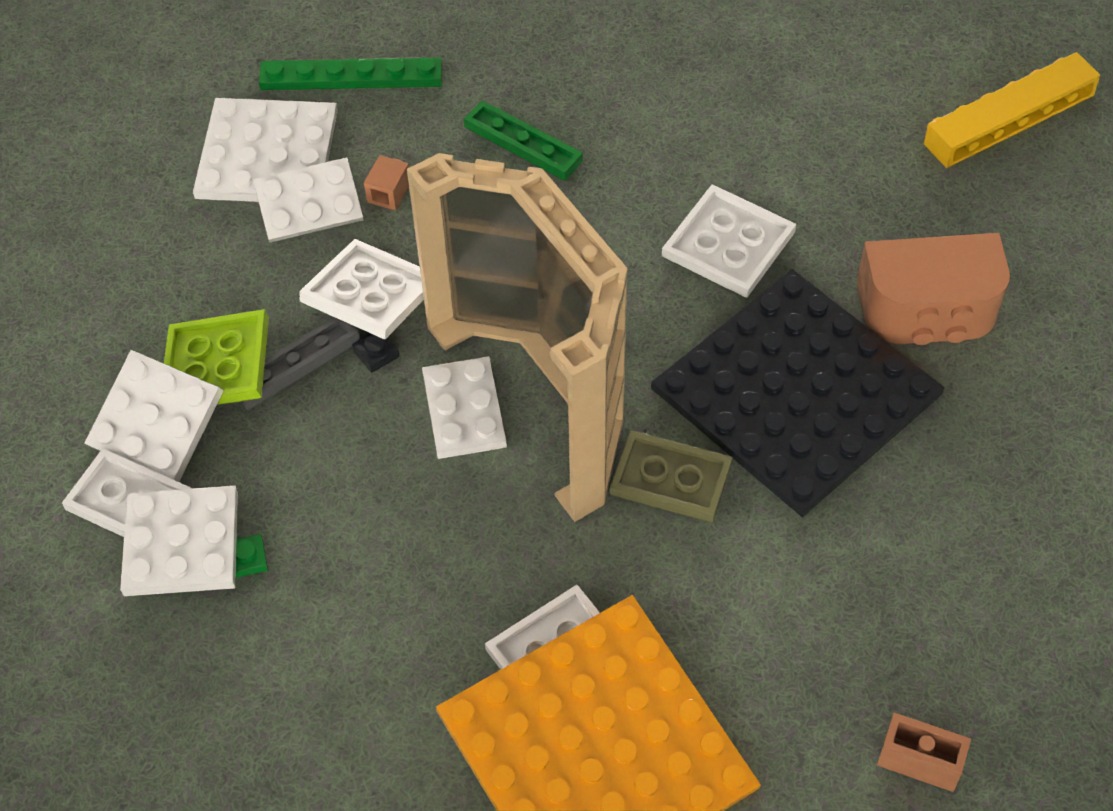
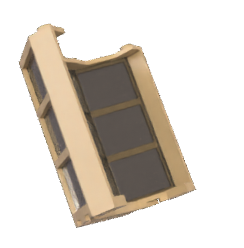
[407,153,627,522]

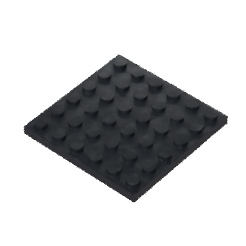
[651,269,945,518]

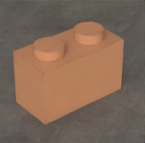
[877,713,971,792]

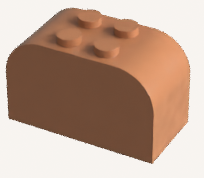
[857,233,1010,345]

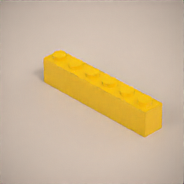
[924,52,1101,168]

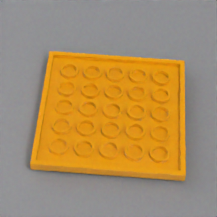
[436,595,761,811]

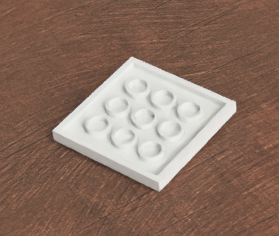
[193,98,338,202]

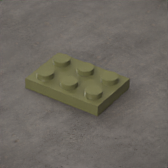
[610,430,733,523]

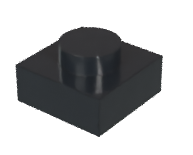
[352,333,400,373]

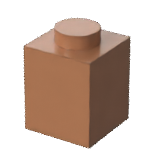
[364,155,409,211]

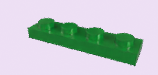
[464,100,583,181]

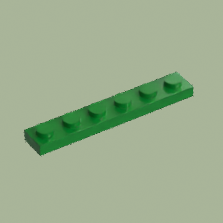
[259,57,442,90]

